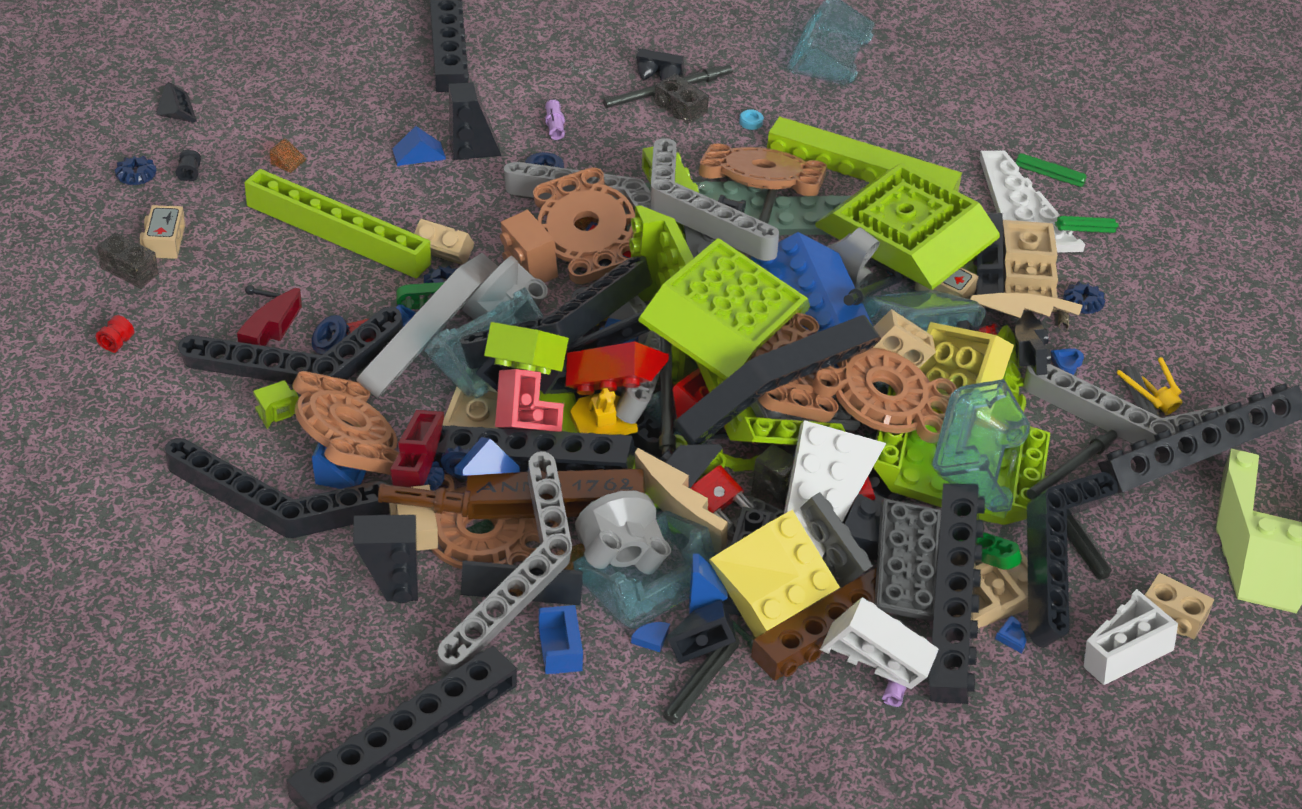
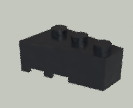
[449,82,501,160]
[843,493,881,560]
[353,515,418,603]

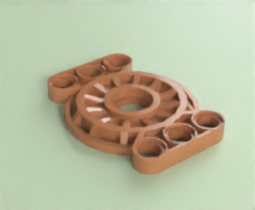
[699,144,827,196]
[533,167,635,284]
[750,312,838,422]
[812,348,957,443]
[292,371,399,475]
[431,474,559,569]

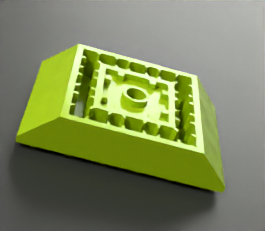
[815,163,1000,290]

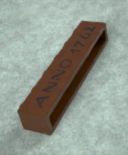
[466,469,645,519]

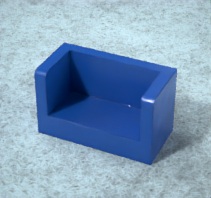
[538,605,583,674]

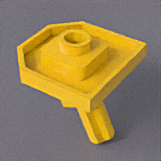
[570,388,638,435]

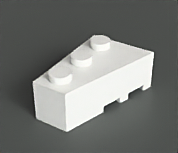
[1084,589,1178,685]
[820,597,939,689]

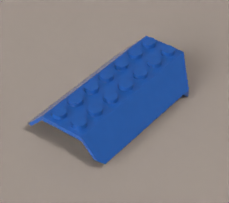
[751,232,874,368]

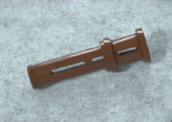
[378,483,471,517]

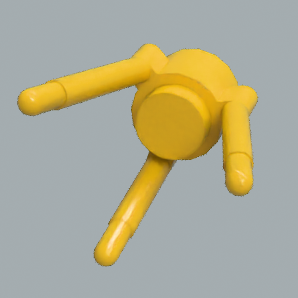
[1117,357,1183,415]

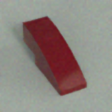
[237,288,302,346]
[390,410,444,487]

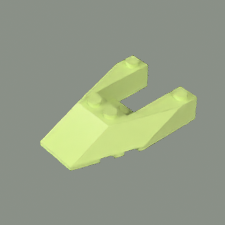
[1216,449,1302,613]

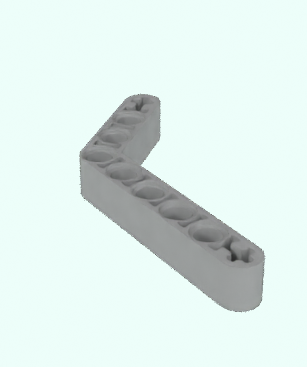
[650,138,779,261]
[504,162,652,214]
[356,253,498,399]
[605,273,661,424]
[1023,364,1229,455]
[437,452,572,673]

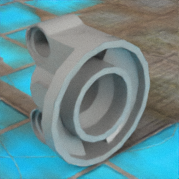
[462,255,548,330]
[575,491,671,575]

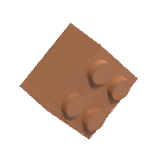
[500,210,558,283]

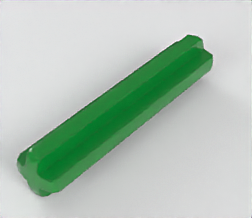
[1016,153,1086,187]
[1055,216,1119,233]

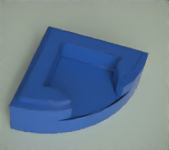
[995,615,1026,654]
[631,622,670,652]

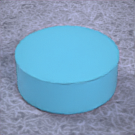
[739,110,764,130]

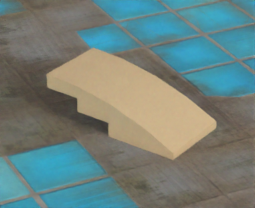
[1003,220,1058,312]
[968,293,1083,318]
[443,367,500,429]
[635,448,728,554]
[952,550,1028,628]

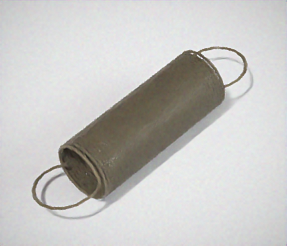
[1058,310,1069,332]

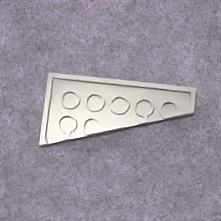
[980,151,1085,252]
[784,420,886,557]

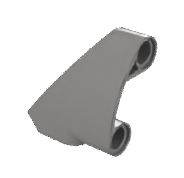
[826,227,880,288]

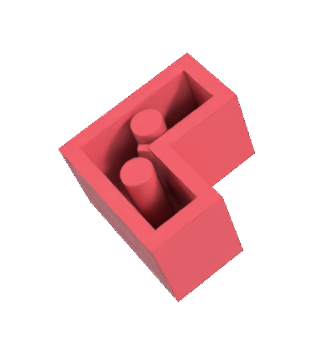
[495,369,564,432]

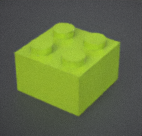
[484,322,569,375]

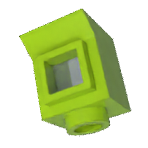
[253,380,299,429]

